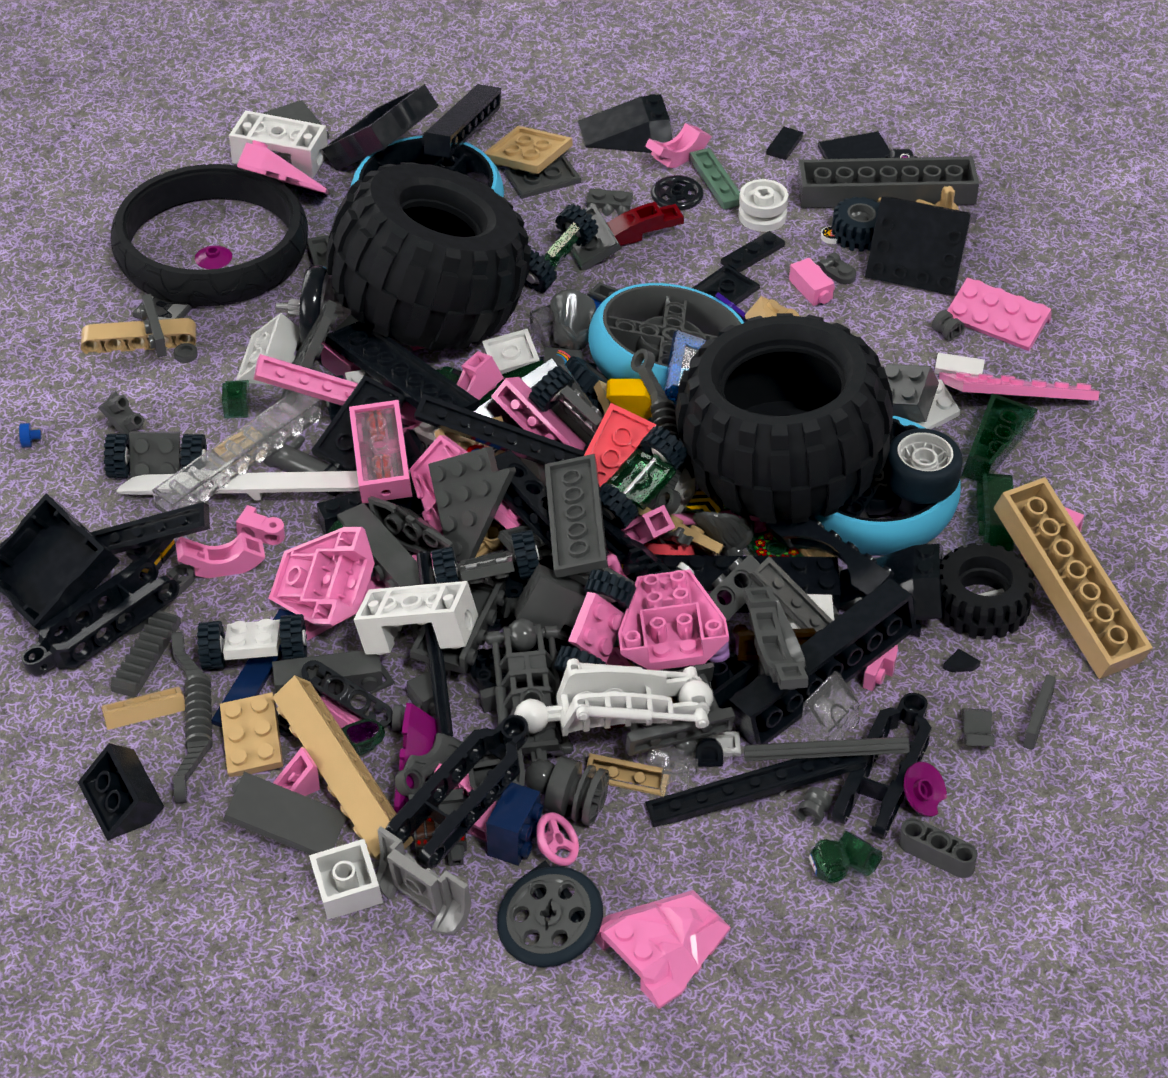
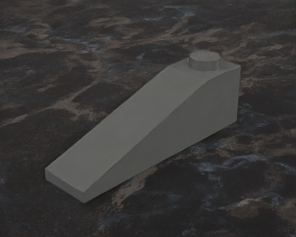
[368,496,457,564]

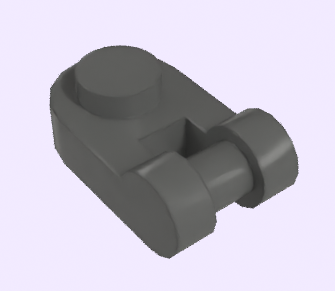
[816,252,856,284]

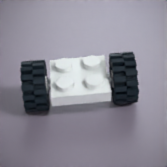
[197,614,307,670]

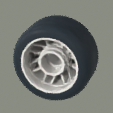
[884,428,963,504]

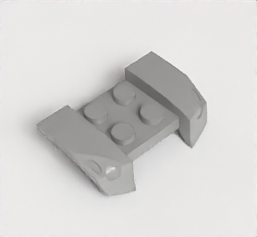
[376,826,472,935]

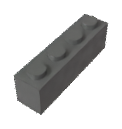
[272,650,383,696]

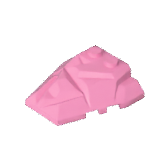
[594,890,730,1009]

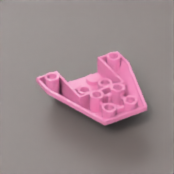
[618,569,729,670]

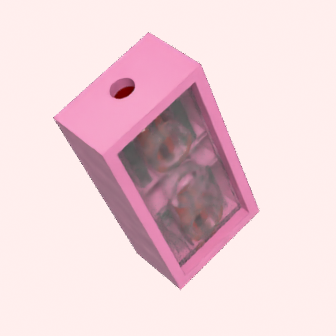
[349,400,412,504]

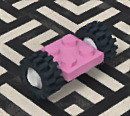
[553,569,636,675]

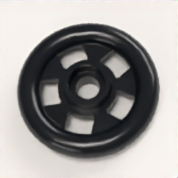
[651,175,703,211]

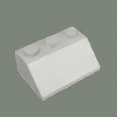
[236,313,300,385]

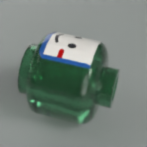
[809,839,850,883]

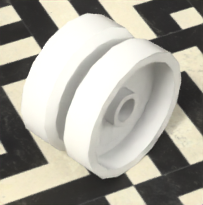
[738,179,789,232]

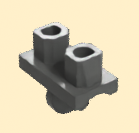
[98,391,145,434]

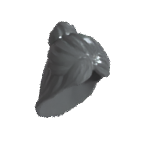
[550,289,596,350]
[693,511,753,556]

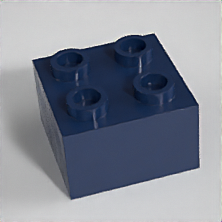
[486,782,543,866]

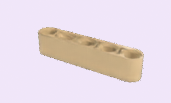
[81,318,196,354]

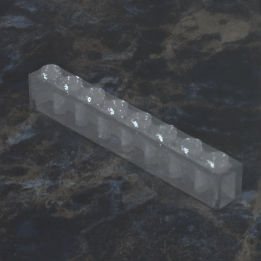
[152,391,322,513]

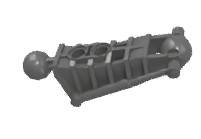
[486,618,574,795]

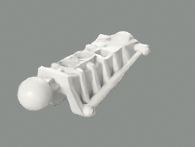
[514,658,713,736]

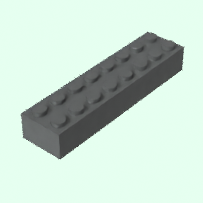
[797,156,979,208]

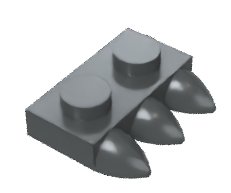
[586,188,633,216]

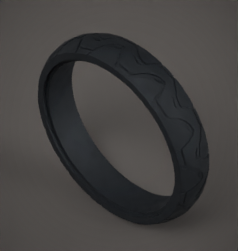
[111,164,309,306]

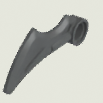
[395,733,462,797]

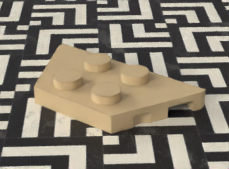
[638,504,724,556]

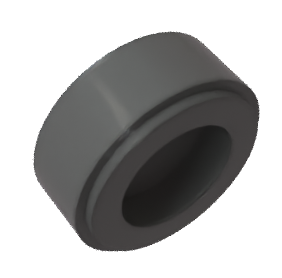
[174,343,198,363]

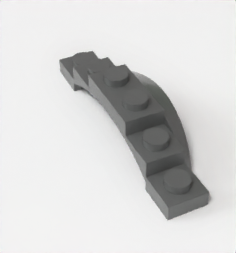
[744,586,808,690]

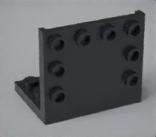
[865,196,978,296]

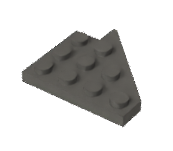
[278,299,338,410]
[428,447,516,562]

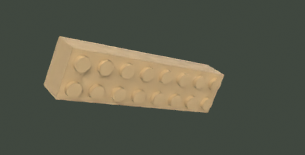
[994,477,1153,679]

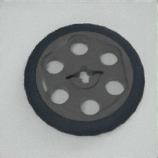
[497,866,603,967]

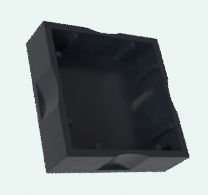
[322,84,439,171]
[0,493,121,633]

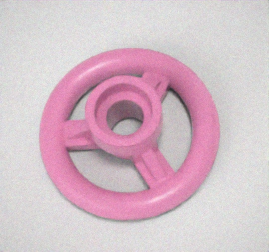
[536,812,579,866]

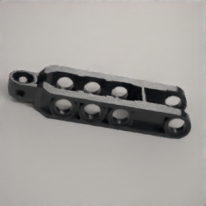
[21,558,180,676]
[831,693,932,838]
[386,715,529,869]

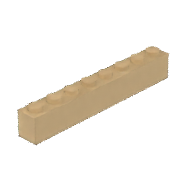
[272,675,414,860]

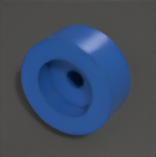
[19,423,42,448]

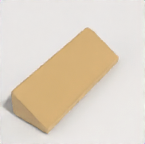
[101,687,186,730]
[586,753,671,796]

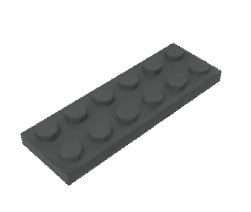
[544,454,608,578]

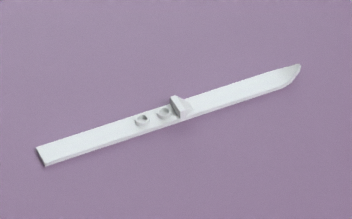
[116,470,410,500]

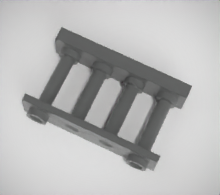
[625,662,735,756]

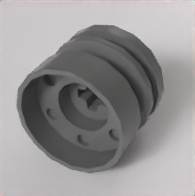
[544,756,610,826]

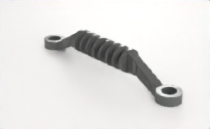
[631,349,686,515]
[172,631,213,803]

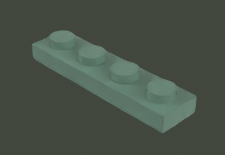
[689,148,740,210]

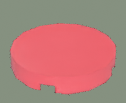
[644,543,695,555]

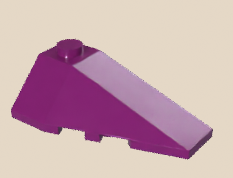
[394,703,438,813]

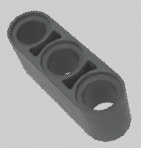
[899,818,978,878]

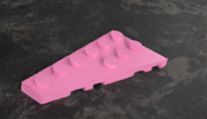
[939,372,1100,401]

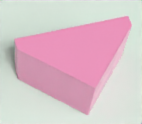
[273,747,320,796]

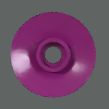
[195,245,232,269]
[904,762,947,817]

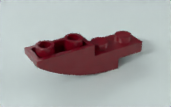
[607,202,684,246]

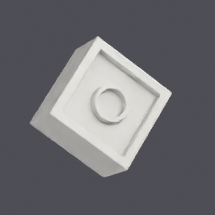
[482,329,541,390]

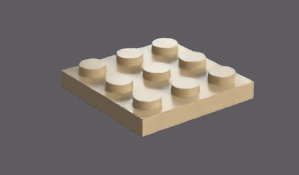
[484,126,573,174]

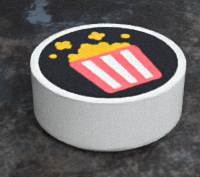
[821,226,837,244]

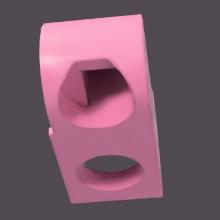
[236,505,285,545]

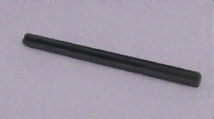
[417,551,453,737]

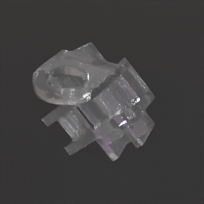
[645,745,698,797]

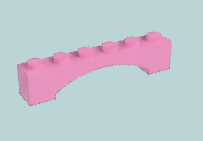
[403,351,504,433]

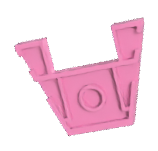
[409,435,468,535]

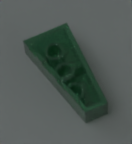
[976,473,1014,552]

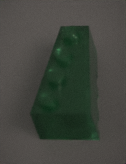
[961,393,1038,484]

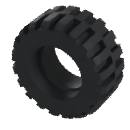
[940,543,1035,640]

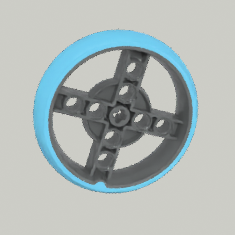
[588,283,744,405]

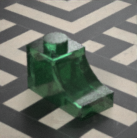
[222,380,250,419]

